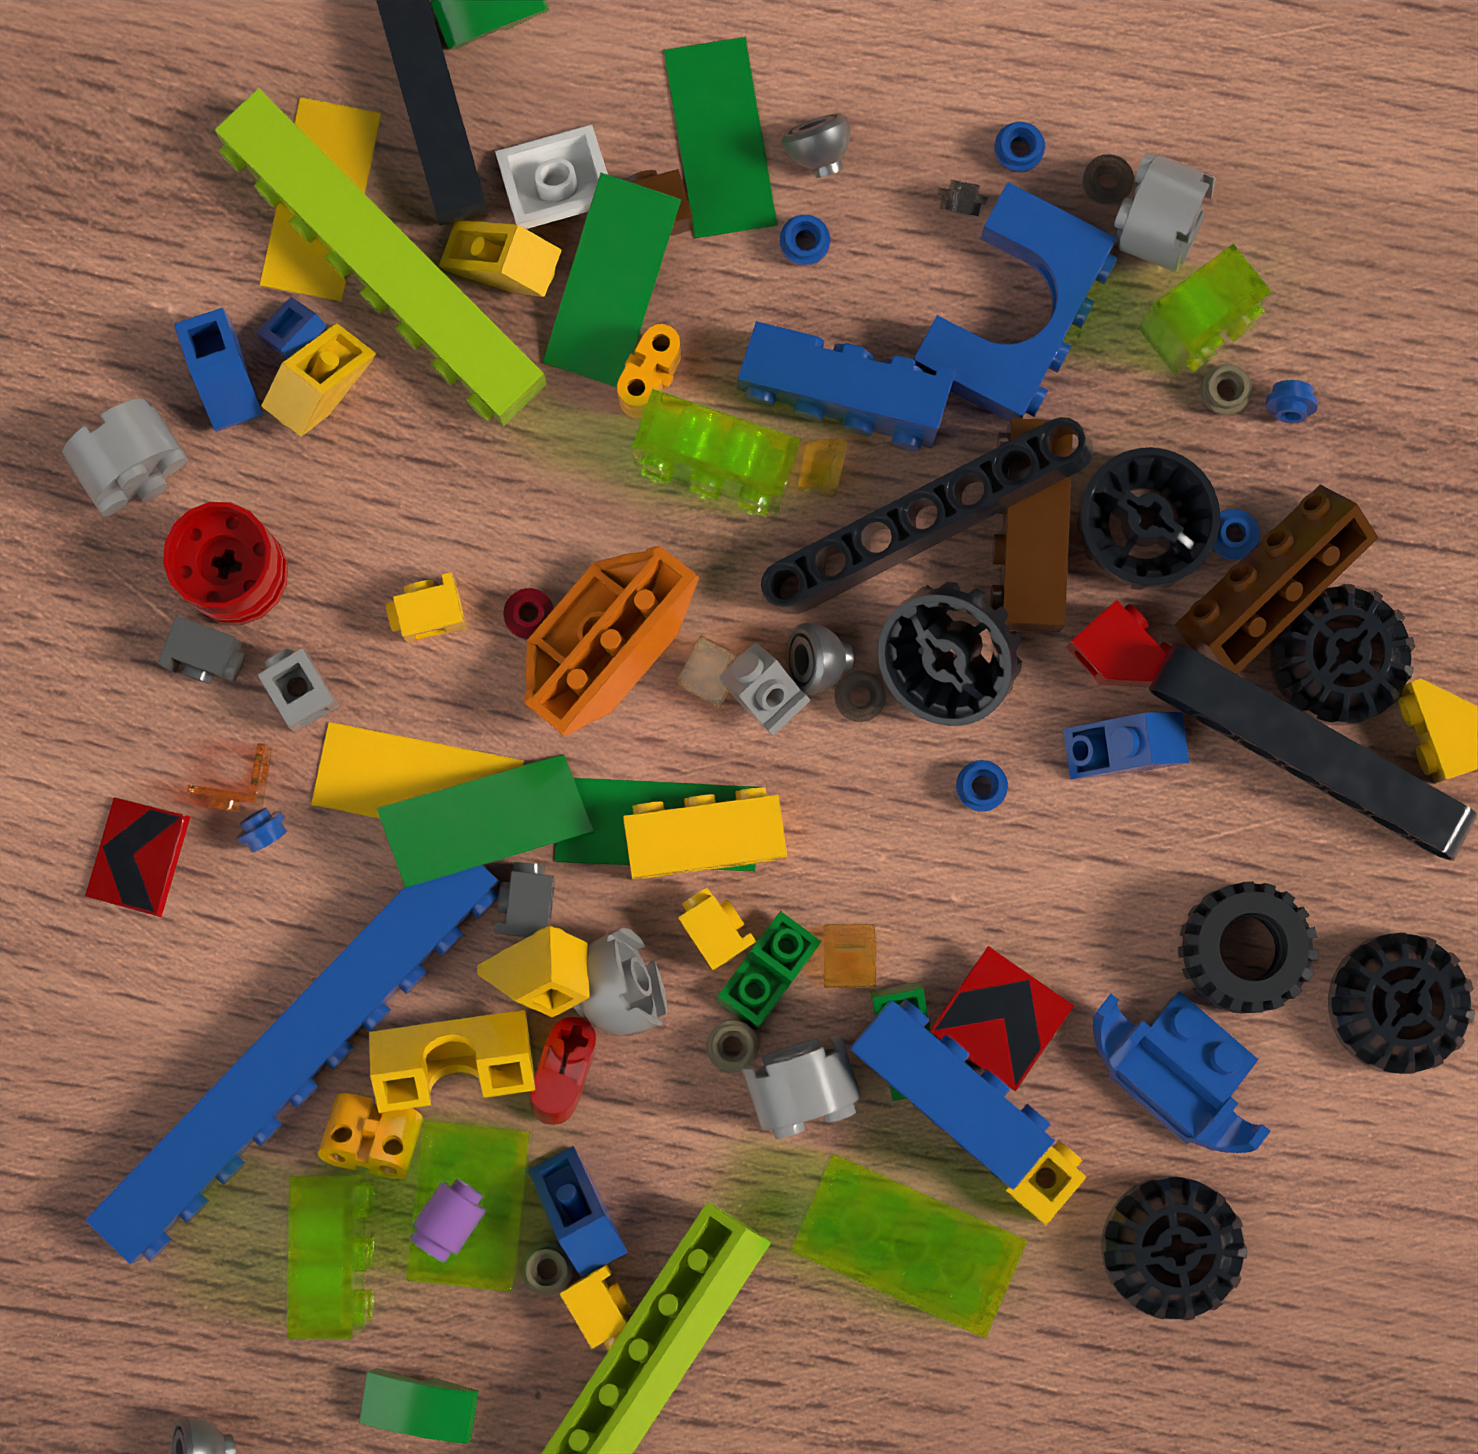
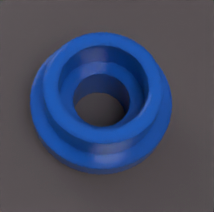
[994,121,1045,173]
[780,214,830,266]
[1266,380,1318,423]
[1212,509,1260,561]
[956,760,1008,812]
[236,807,287,853]

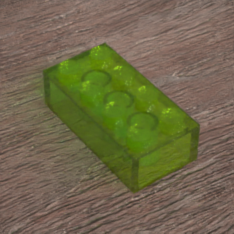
[789,1151,1028,1339]

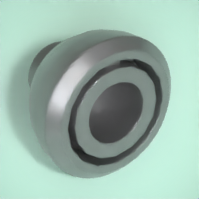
[781,113,850,178]
[786,623,854,695]
[171,1416,235,1454]

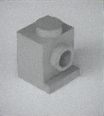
[718,642,810,736]
[257,647,340,733]

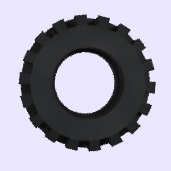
[1178,881,1319,1014]

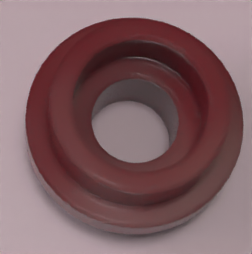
[503,588,554,640]

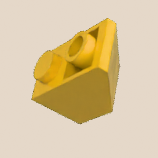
[1398,678,1478,784]
[477,925,590,1018]

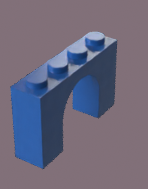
[913,182,1118,422]

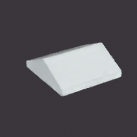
[495,125,608,229]

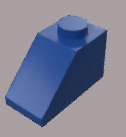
[528,1146,628,1278]

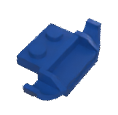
[1093,991,1270,1153]

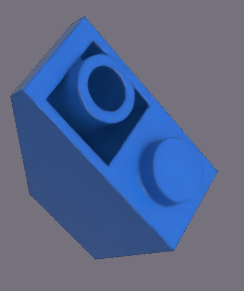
[174,307,264,432]
[1063,712,1189,780]

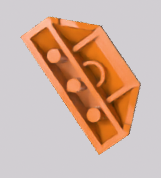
[524,545,699,737]

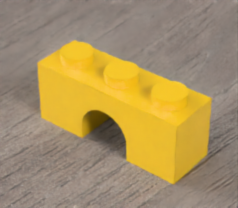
[369,1010,535,1113]

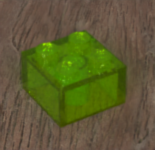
[1138,243,1272,376]

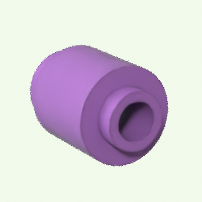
[410,1178,486,1262]

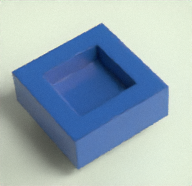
[256,297,327,359]

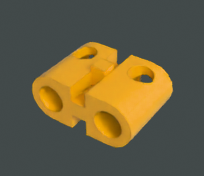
[617,324,681,418]
[318,1093,423,1179]

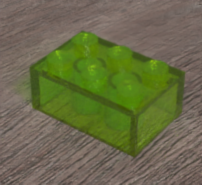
[632,388,801,518]
[406,1119,533,1292]
[287,1171,375,1339]

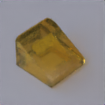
[798,438,847,498]
[676,635,739,708]
[823,924,877,988]

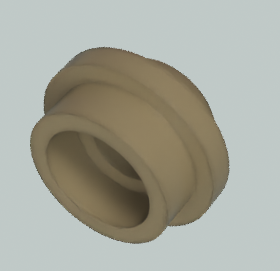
[1200,364,1252,415]
[707,1020,759,1072]
[521,1242,574,1296]

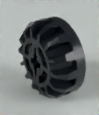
[1077,447,1220,590]
[878,582,1022,726]
[1270,584,1415,726]
[1328,933,1475,1074]
[1101,1176,1247,1321]

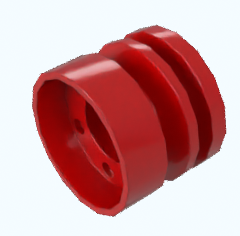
[163,502,288,625]

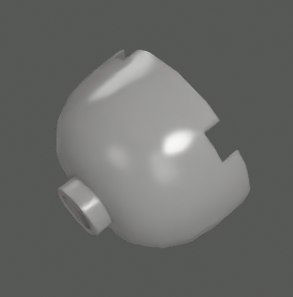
[574,928,667,1036]

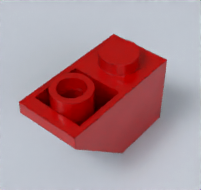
[1066,600,1171,688]

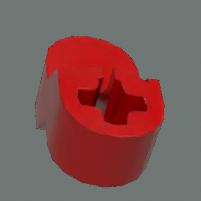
[529,1017,597,1125]

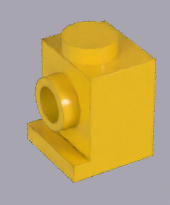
[385,572,467,643]
[678,887,756,971]
[1001,1140,1087,1225]
[560,1264,633,1350]

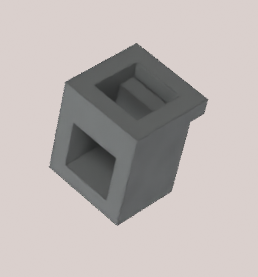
[157,615,245,685]
[494,862,556,937]

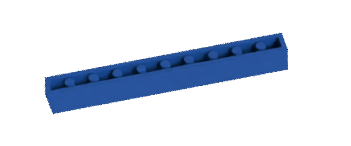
[85,865,501,1264]

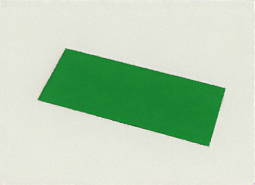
[664,37,778,239]
[543,173,681,388]
[376,754,594,888]
[555,778,759,872]

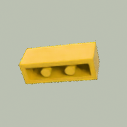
[623,787,787,881]

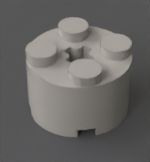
[1114,153,1216,273]
[62,398,188,517]
[742,1035,861,1139]

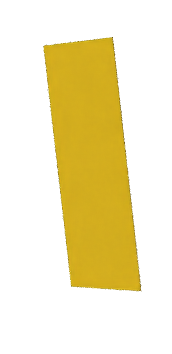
[259,97,382,302]
[311,722,524,819]

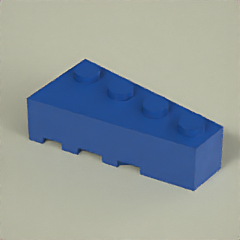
[737,321,956,451]
[848,999,1055,1190]

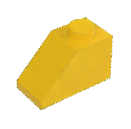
[438,221,561,297]
[261,323,376,437]

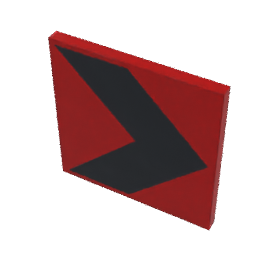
[85,797,191,918]
[929,946,1074,1092]

